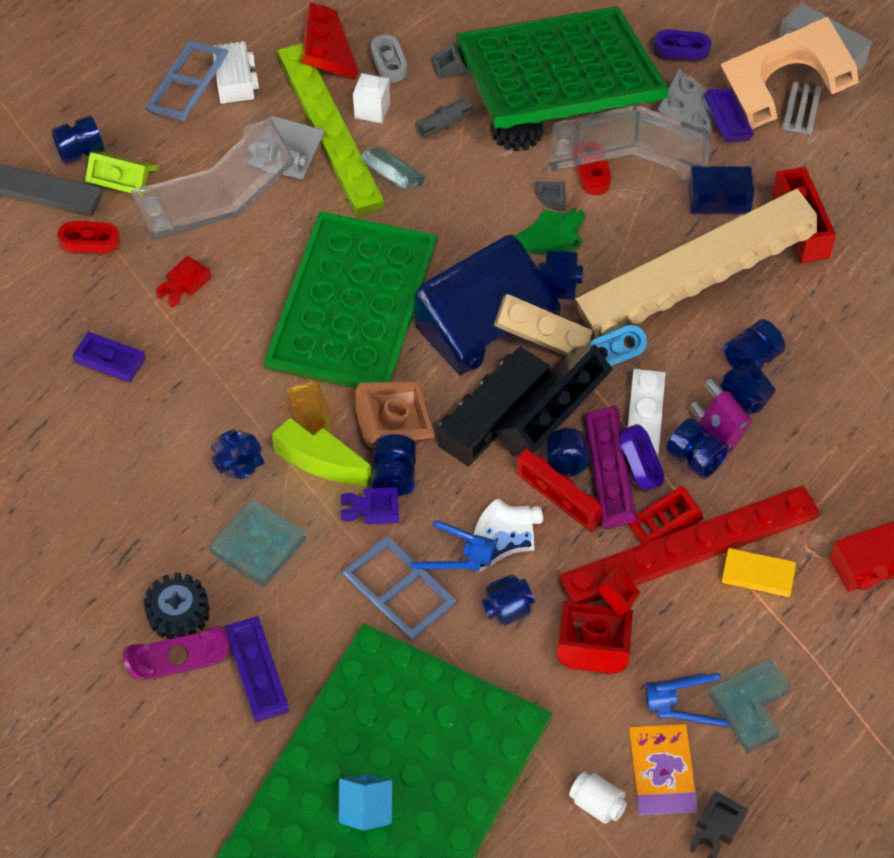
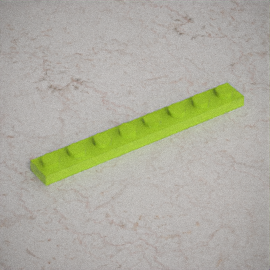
[277,43,384,217]

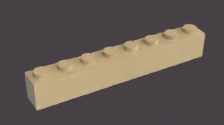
[575,188,817,339]

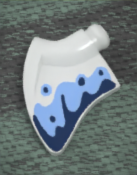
[474,498,543,572]

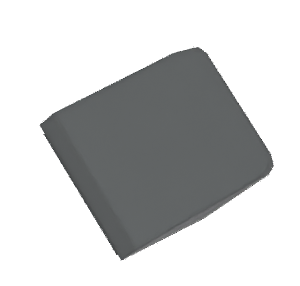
[431,42,470,79]

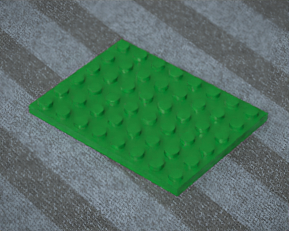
[216,623,552,858]

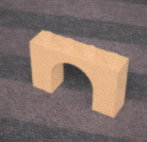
[720,17,859,129]

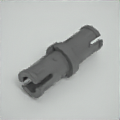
[415,97,473,139]

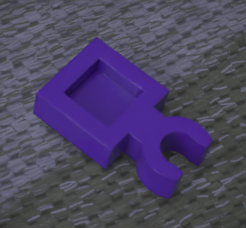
[341,487,399,524]

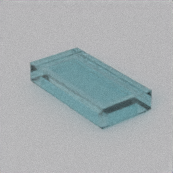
[361,147,425,189]

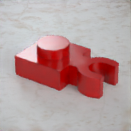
[156,255,212,307]

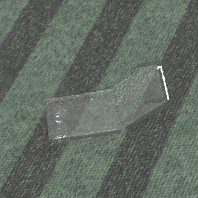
[549,105,710,181]
[131,119,294,240]

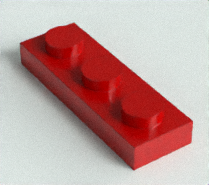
[517,448,602,533]

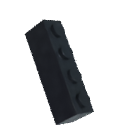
[494,344,613,456]
[437,346,550,467]

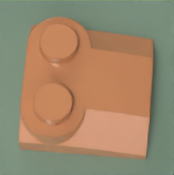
[355,382,435,451]

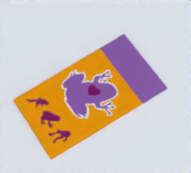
[629,724,698,815]

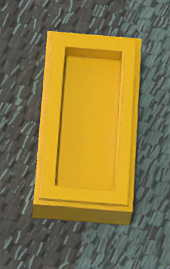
[721,548,796,597]

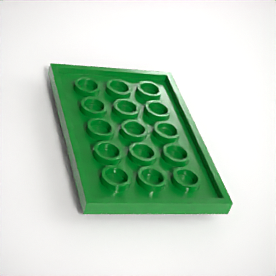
[264,211,438,388]

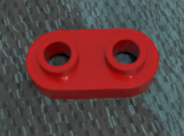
[575,143,611,195]
[58,221,120,254]

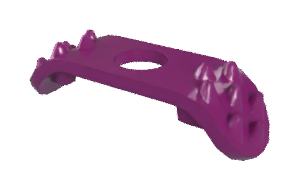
[123,626,229,680]

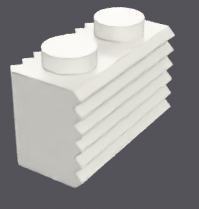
[213,41,259,104]

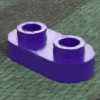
[654,29,711,60]
[619,424,664,491]

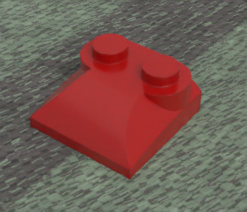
[557,601,633,674]

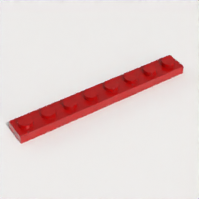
[559,485,820,604]

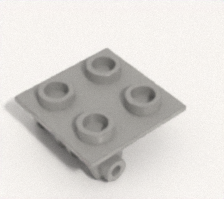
[657,69,716,142]
[249,115,325,181]

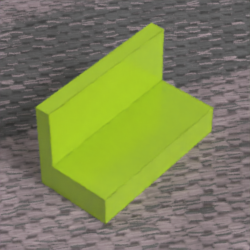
[85,152,158,195]

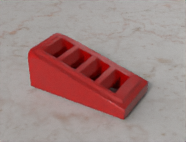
[628,485,704,544]

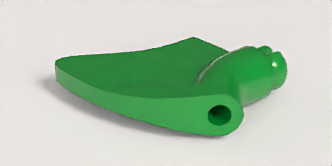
[509,208,585,254]

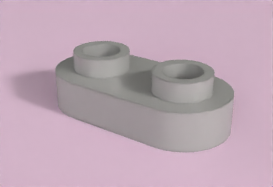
[371,35,407,82]

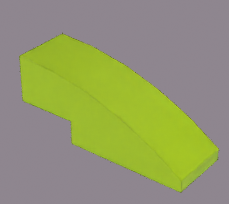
[271,418,372,487]

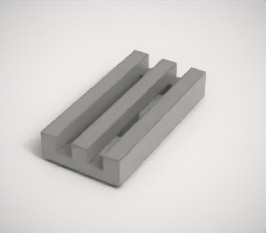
[783,82,822,135]

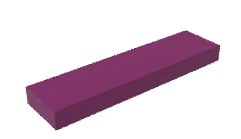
[585,405,637,530]

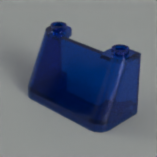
[414,235,561,376]

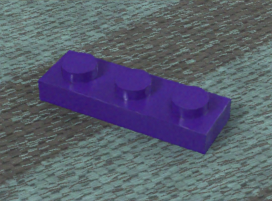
[225,616,289,723]

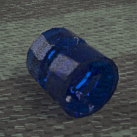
[51,115,105,165]
[724,319,785,377]
[666,417,729,479]
[372,434,416,497]

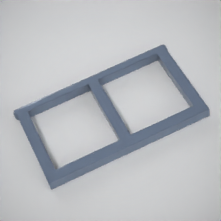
[145,41,229,121]
[342,536,457,641]

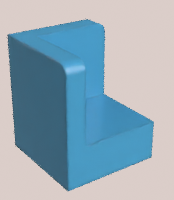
[339,773,392,831]

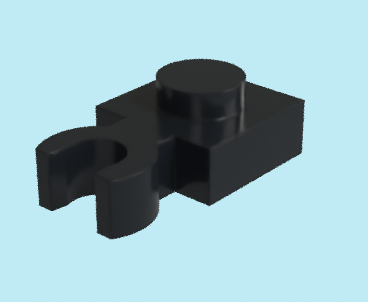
[690,791,748,858]

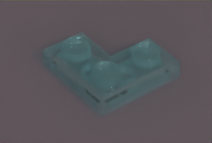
[709,659,790,753]

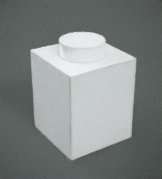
[353,73,390,123]

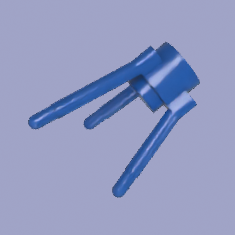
[410,521,496,572]
[646,673,732,727]

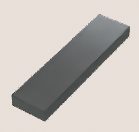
[0,164,104,216]

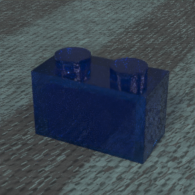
[688,166,754,214]

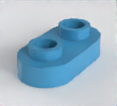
[587,325,647,366]

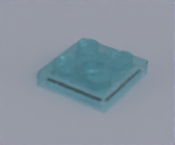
[209,499,306,587]

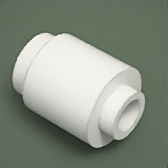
[569,771,627,824]

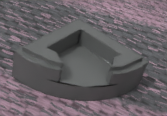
[535,182,566,211]

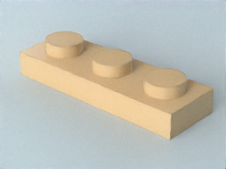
[493,294,593,356]

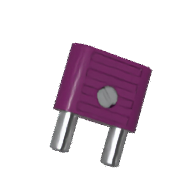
[690,378,752,455]

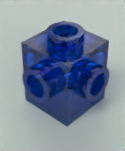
[538,251,583,300]
[720,367,776,414]
[211,429,265,479]

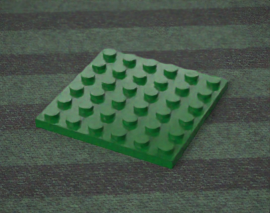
[456,6,669,129]

